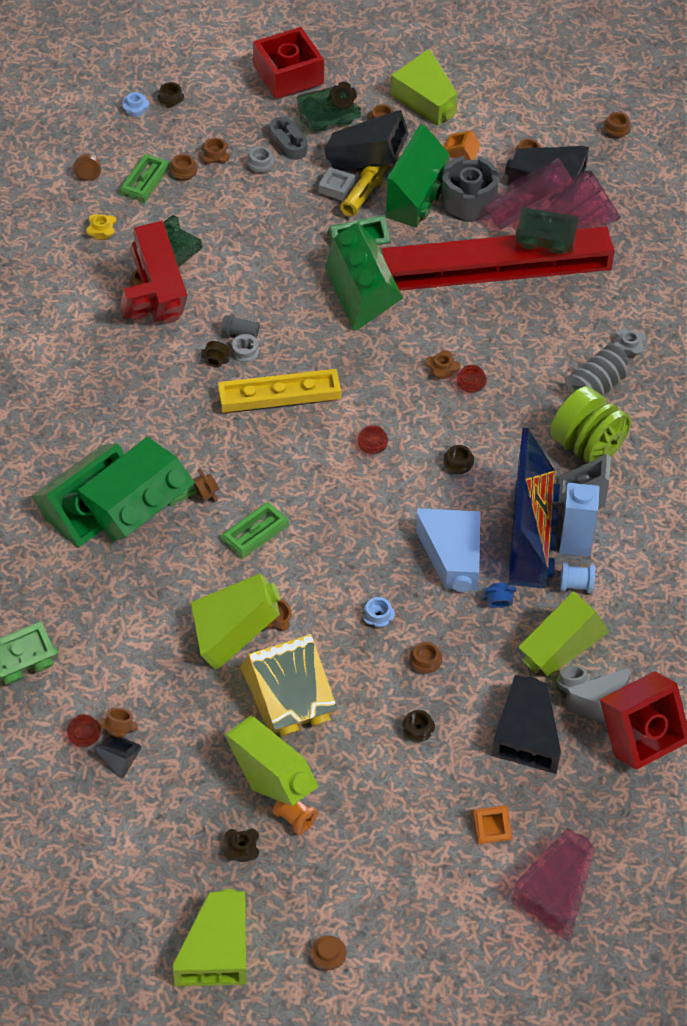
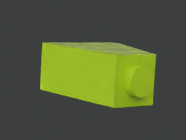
[390,49,457,126]
[191,573,280,669]
[519,591,610,677]
[224,716,319,806]
[173,889,247,987]

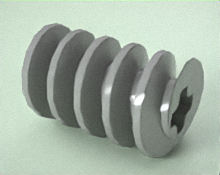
[565,344,628,396]

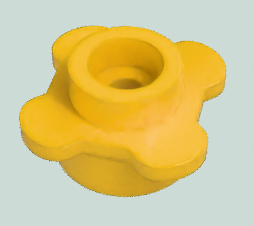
[86,214,117,240]

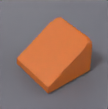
[444,130,481,160]
[471,805,513,844]

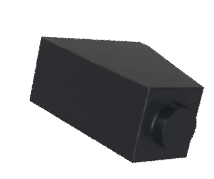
[325,110,409,170]
[505,146,590,203]
[492,674,561,774]

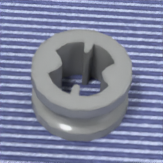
[232,334,259,363]

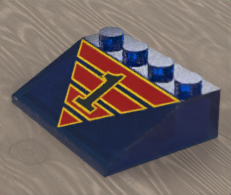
[508,428,560,589]

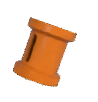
[272,800,318,835]

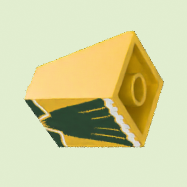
[240,634,337,737]

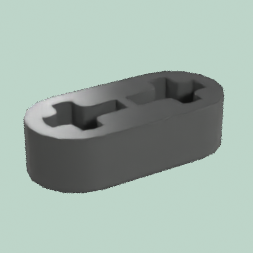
[269,117,308,160]

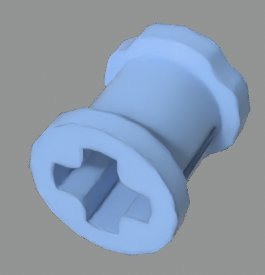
[560,563,595,593]

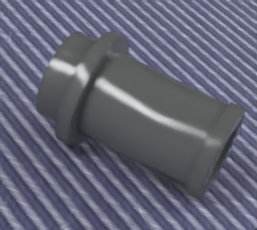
[221,314,260,339]

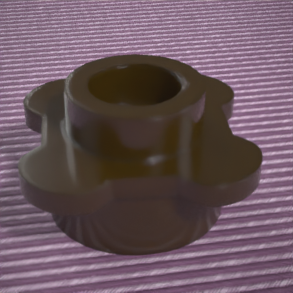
[225,828,259,862]

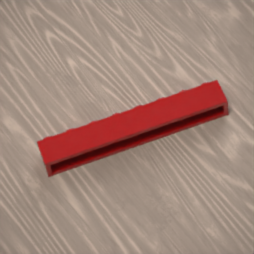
[381,226,615,291]

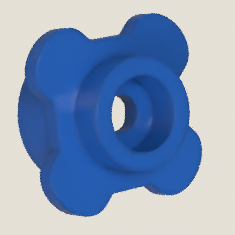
[482,583,516,608]

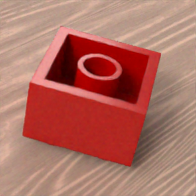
[253,26,324,99]
[599,671,687,770]

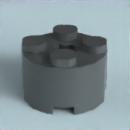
[441,156,499,222]

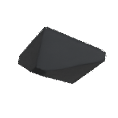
[96,735,142,777]

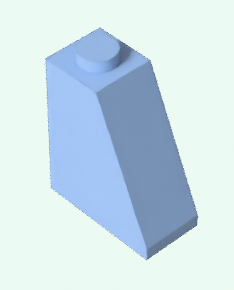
[559,483,600,557]
[416,508,480,592]

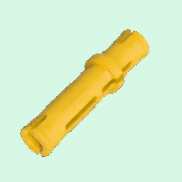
[340,165,391,217]

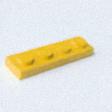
[218,369,341,413]

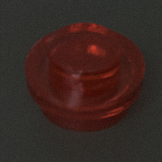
[457,365,487,393]
[357,425,388,454]
[67,714,101,747]

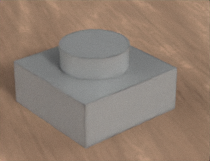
[318,167,355,201]

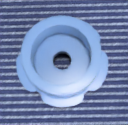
[122,92,149,117]
[363,597,395,628]

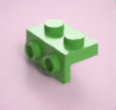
[0,621,59,685]

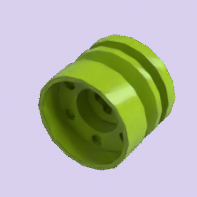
[550,386,632,464]

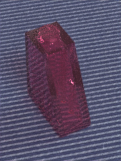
[484,158,574,230]
[529,171,621,232]
[513,828,595,941]

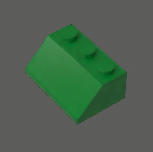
[386,124,450,228]
[325,222,403,331]
[76,436,195,541]
[32,443,124,547]

